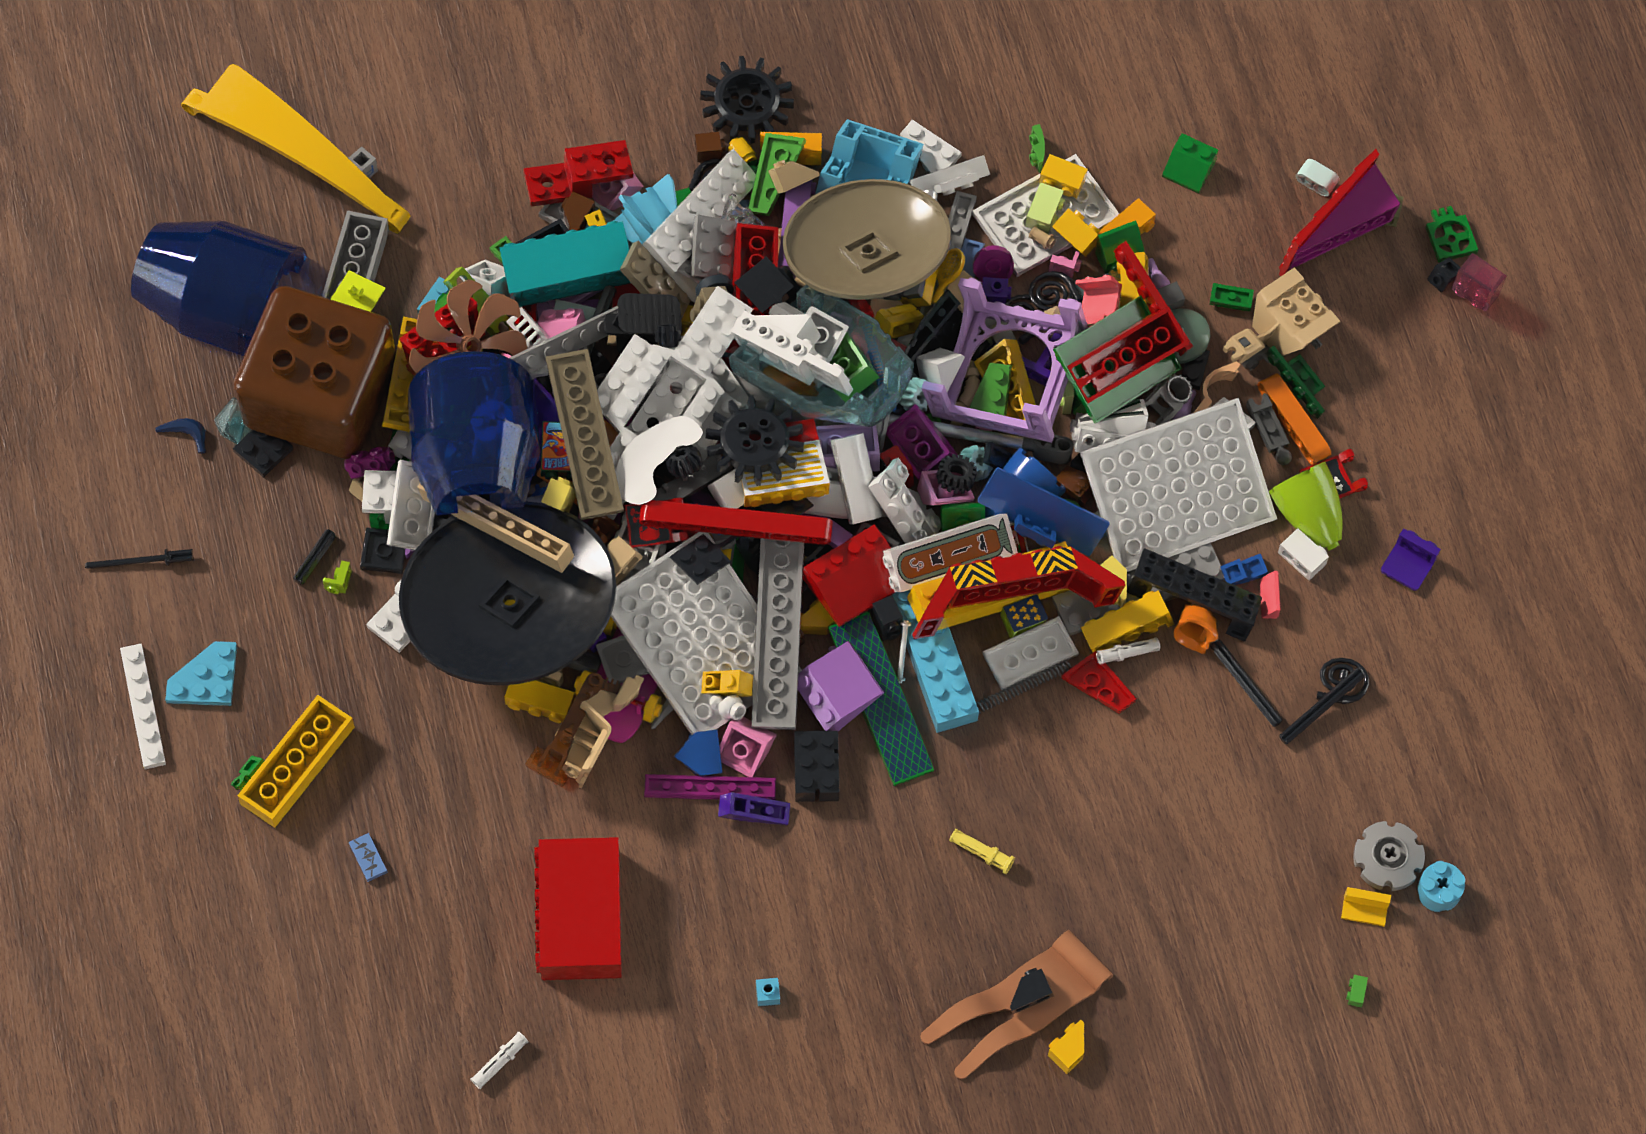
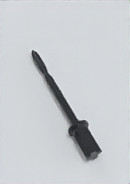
[85,549,194,569]

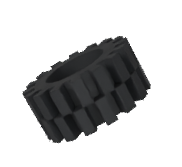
[936,454,977,494]

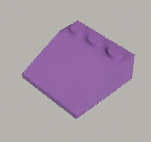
[798,641,884,731]

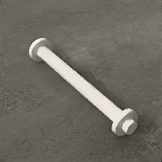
[897,620,911,683]

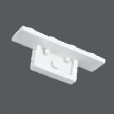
[910,155,990,195]

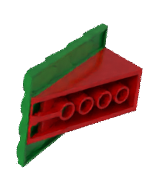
[1053,296,1190,424]

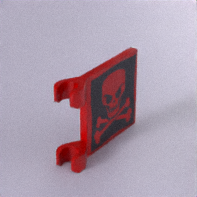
[625,498,688,548]

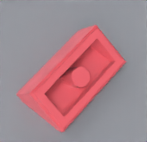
[1260,571,1281,619]

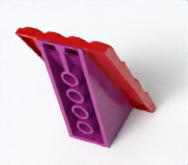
[1279,149,1400,277]

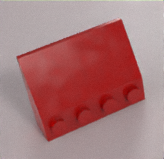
[803,524,896,627]

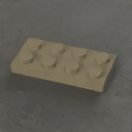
[620,240,691,320]

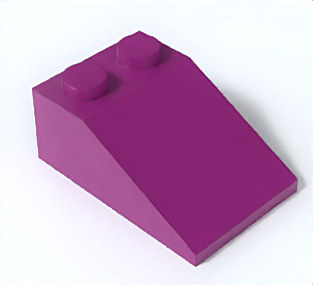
[886,404,959,479]

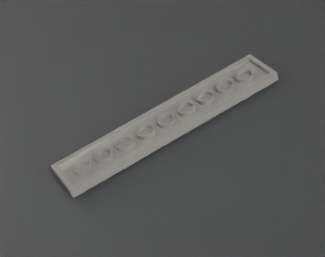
[752,538,804,730]

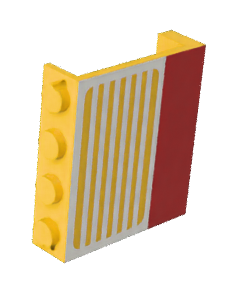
[741,419,830,507]

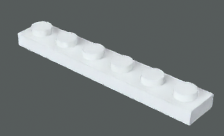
[120,644,166,769]

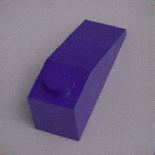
[718,792,790,825]

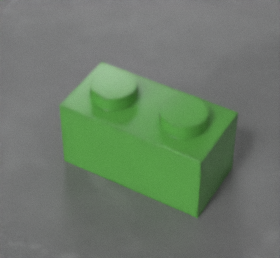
[1346,974,1368,1007]

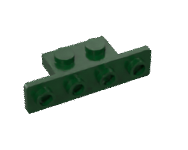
[1266,346,1326,419]

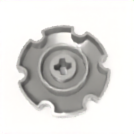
[1353,821,1425,891]

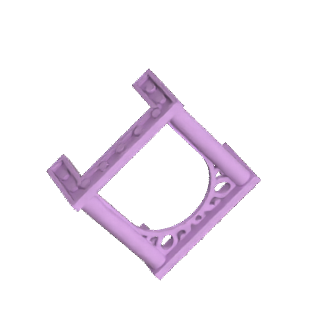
[922,278,1088,443]

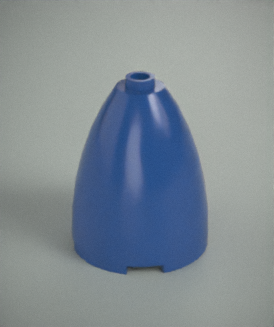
[985,448,1067,523]

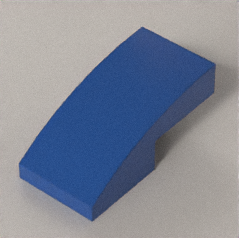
[1220,553,1269,585]

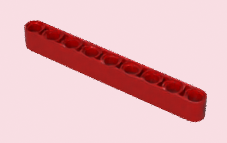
[639,500,833,545]

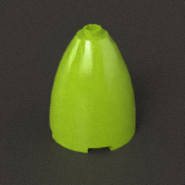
[1269,462,1343,551]

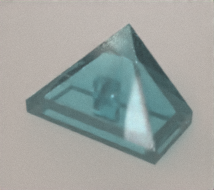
[214,397,245,444]

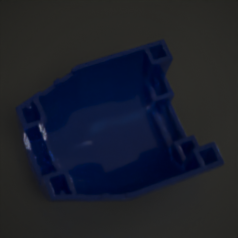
[131,220,307,356]
[407,351,541,515]

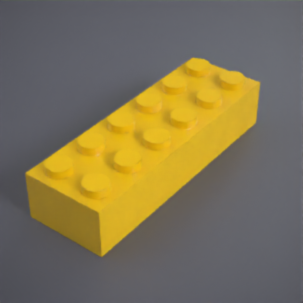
[237,695,355,828]

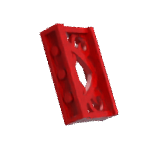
[399,297,486,382]

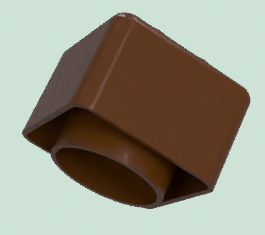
[233,286,396,459]

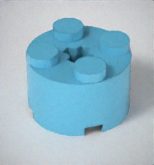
[1417,861,1465,912]

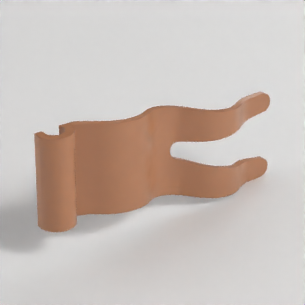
[920,930,1113,1080]

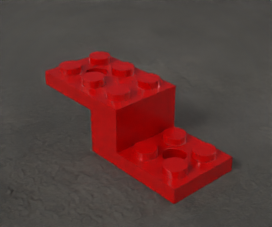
[523,140,634,207]

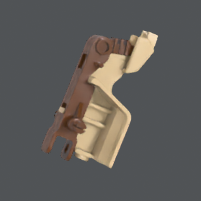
[537,673,644,788]

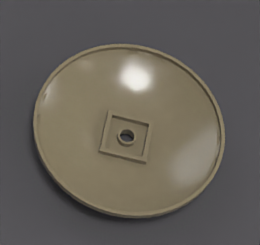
[783,179,951,300]

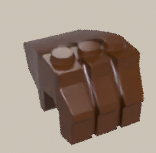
[1056,465,1094,507]
[587,515,620,548]

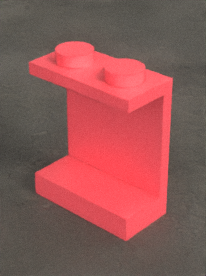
[1075,275,1122,327]

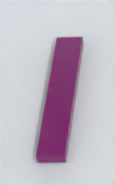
[644,774,776,800]

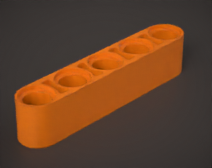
[1257,373,1331,465]

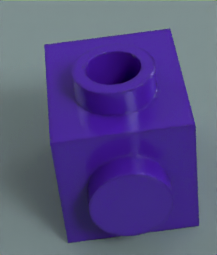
[982,277,1011,304]

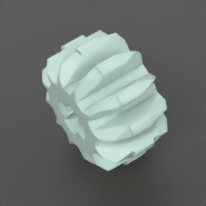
[898,377,928,411]
[958,445,993,482]

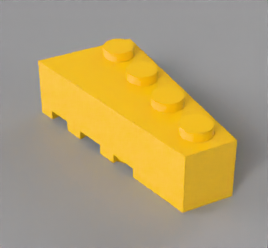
[974,339,1036,420]
[1080,590,1175,652]

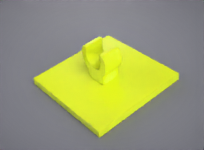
[331,270,385,312]

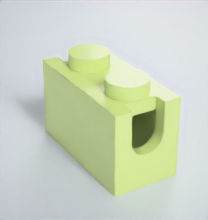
[1025,182,1066,234]

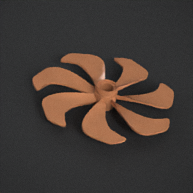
[409,280,528,407]

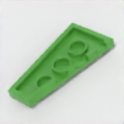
[748,133,806,216]

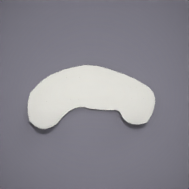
[615,416,703,505]

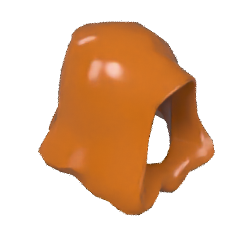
[1174,603,1218,654]

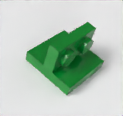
[940,503,985,532]

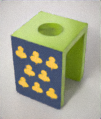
[1000,595,1048,639]

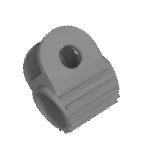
[1144,374,1193,425]

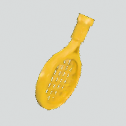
[931,248,965,304]

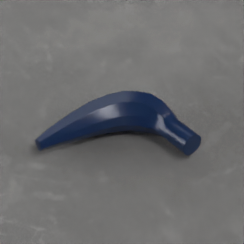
[155,418,206,454]

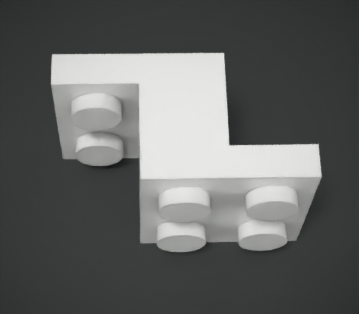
[362,470,397,524]

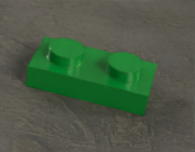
[1209,283,1254,312]

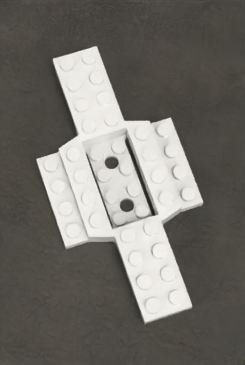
[597,286,753,520]

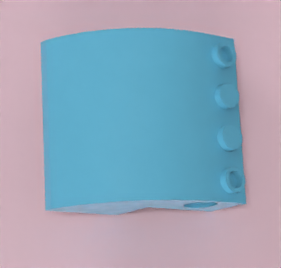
[815,119,924,194]

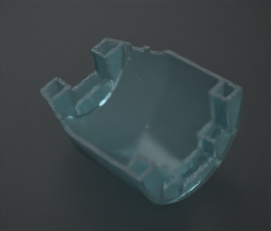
[729,285,914,427]

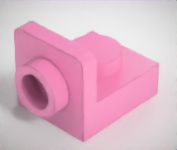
[1049,251,1082,278]

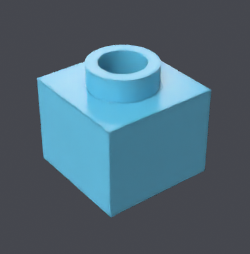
[756,978,780,1006]

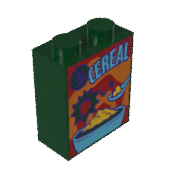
[541,421,572,481]

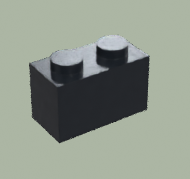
[871,595,903,641]

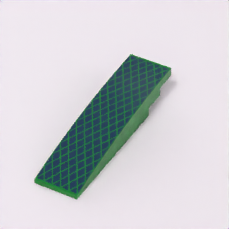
[828,612,934,786]

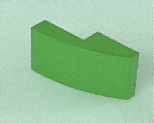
[1029,124,1045,172]

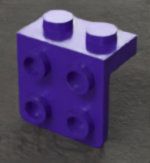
[1381,528,1441,591]

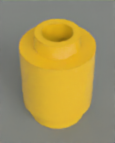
[728,137,757,163]

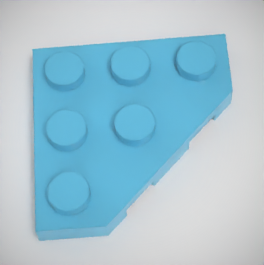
[165,641,237,706]

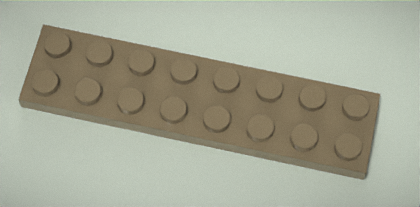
[546,349,624,520]

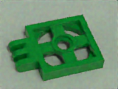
[1425,206,1478,263]

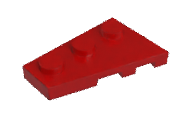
[1061,651,1136,714]

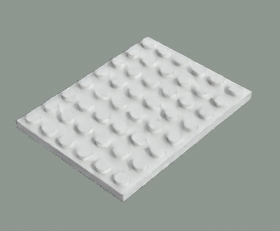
[1080,398,1277,572]
[611,532,802,735]

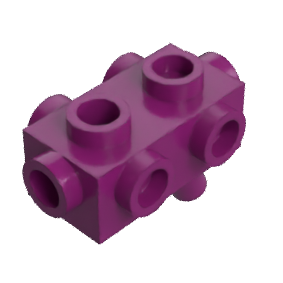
[344,446,396,479]

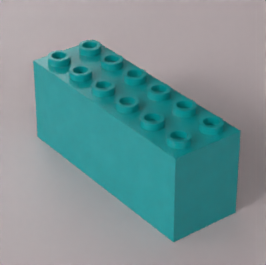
[499,221,631,307]

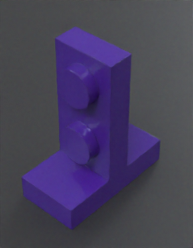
[1022,333,1063,386]

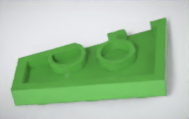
[969,363,1012,416]

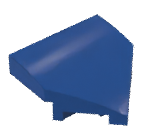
[674,730,722,776]

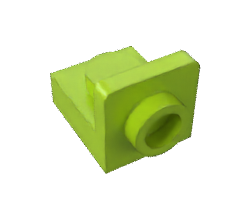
[323,560,352,594]

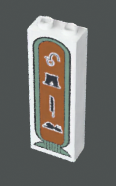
[883,514,1018,592]

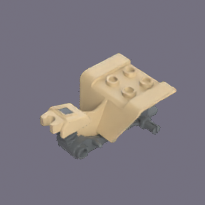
[1223,267,1340,371]

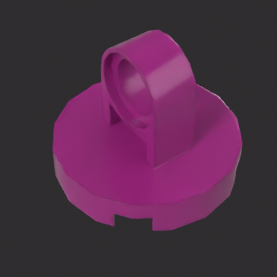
[973,245,1014,282]

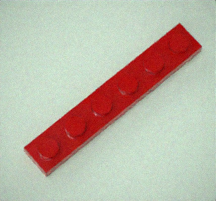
[1114,241,1194,356]

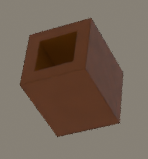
[695,132,725,162]

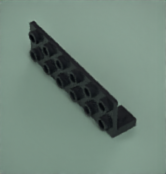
[1127,548,1262,642]

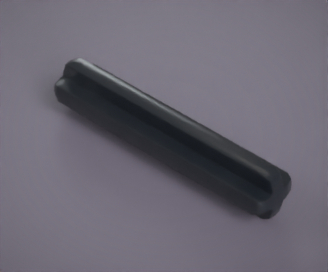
[293,529,336,585]

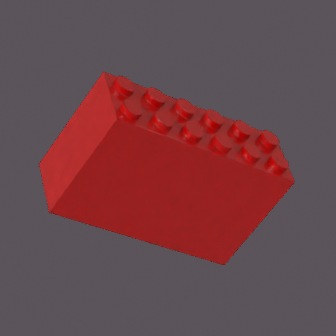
[534,837,622,980]

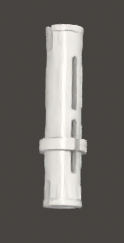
[1096,637,1160,664]
[470,1032,528,1089]

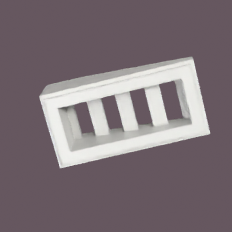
[506,307,550,348]

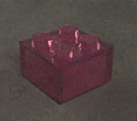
[1452,253,1507,312]

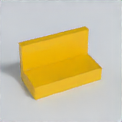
[1341,887,1391,927]

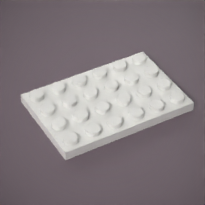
[972,154,1119,277]

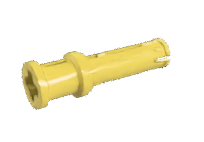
[949,829,1015,874]

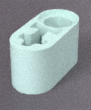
[1296,159,1340,197]

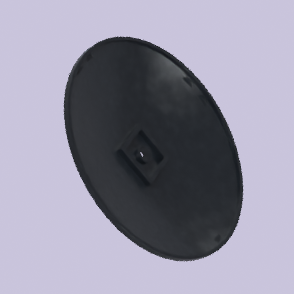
[399,501,617,685]

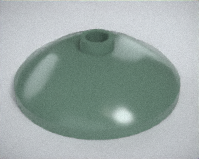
[1171,308,1211,364]

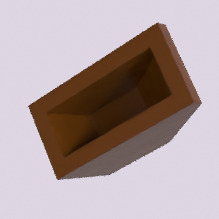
[562,192,595,231]

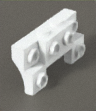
[868,457,942,544]

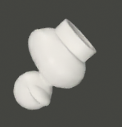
[709,694,746,721]

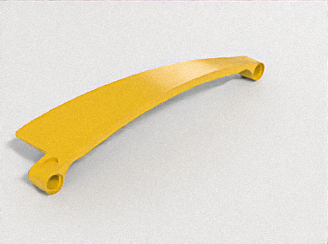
[181,64,411,234]

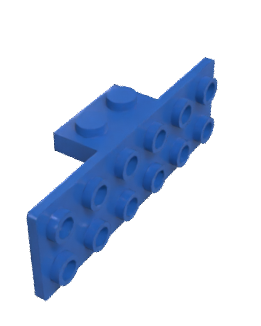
[978,467,1110,556]

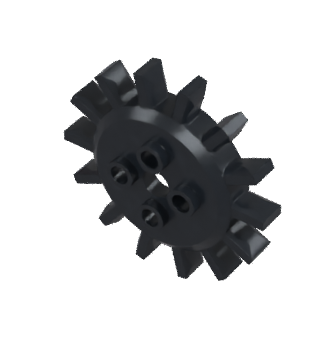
[700,56,794,144]
[705,395,804,486]

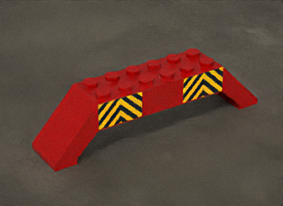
[912,546,1126,639]

